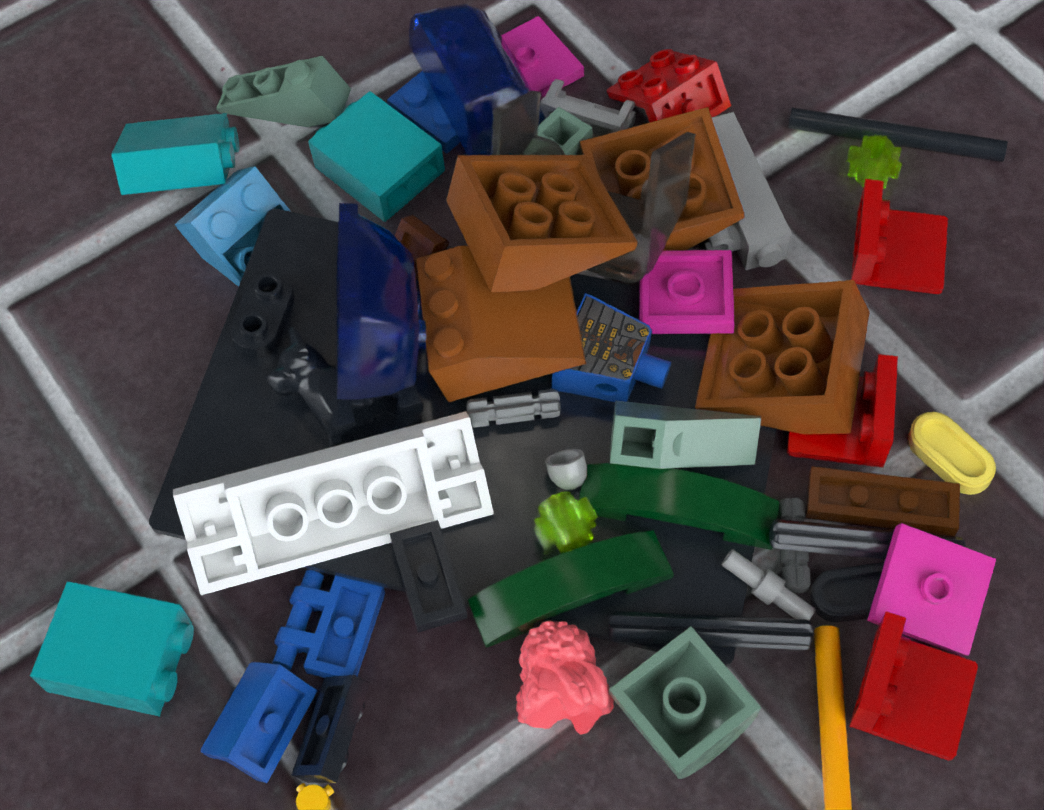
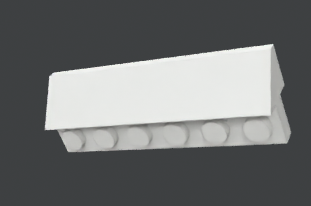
[173,412,494,595]

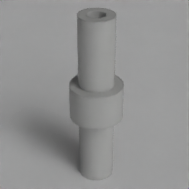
[721,549,815,620]

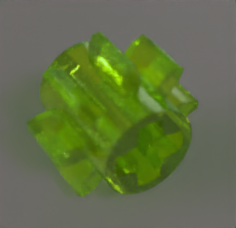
[847,135,902,189]
[534,492,598,554]

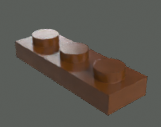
[806,466,960,536]

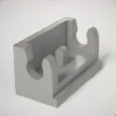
[540,79,636,138]

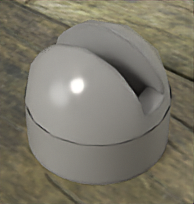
[545,449,587,490]

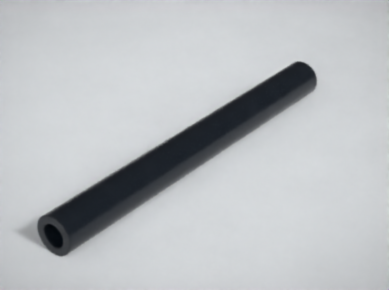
[788,107,1008,162]

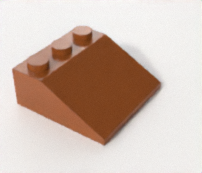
[580,107,745,277]
[446,155,638,292]
[416,246,586,402]
[695,280,870,434]

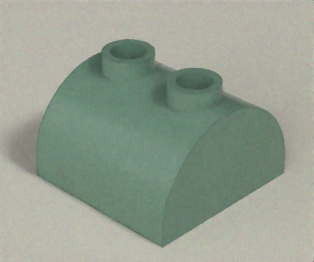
[609,626,761,779]

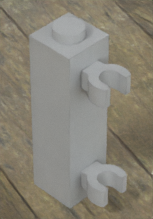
[704,112,792,270]

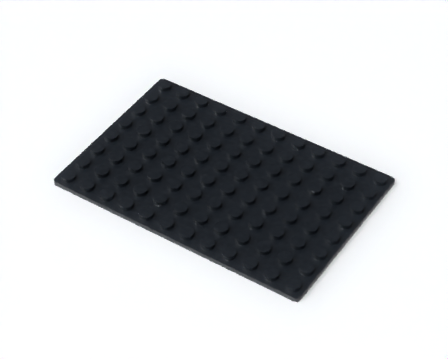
[149,209,776,667]

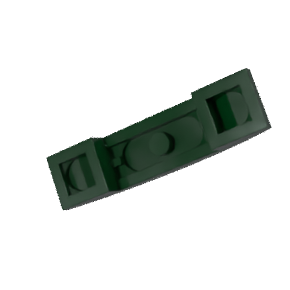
[577,463,779,550]
[467,530,674,648]

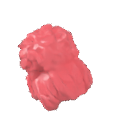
[516,620,614,735]

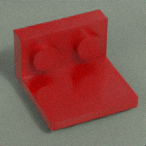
[606,49,731,123]
[851,179,948,294]
[787,354,898,468]
[849,611,978,761]

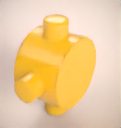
[296,783,334,810]

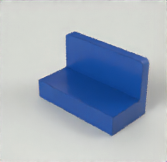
[201,662,318,783]

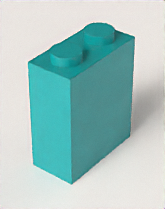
[308,91,445,222]
[111,113,239,195]
[30,581,194,717]

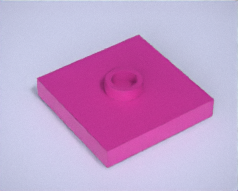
[471,16,584,113]
[640,250,734,334]
[867,523,996,657]

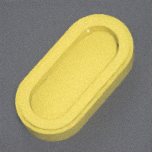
[908,412,996,495]

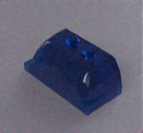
[409,4,546,155]
[337,203,426,399]

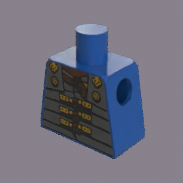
[551,293,671,402]

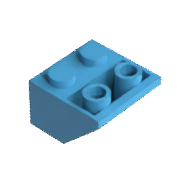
[174,166,291,287]

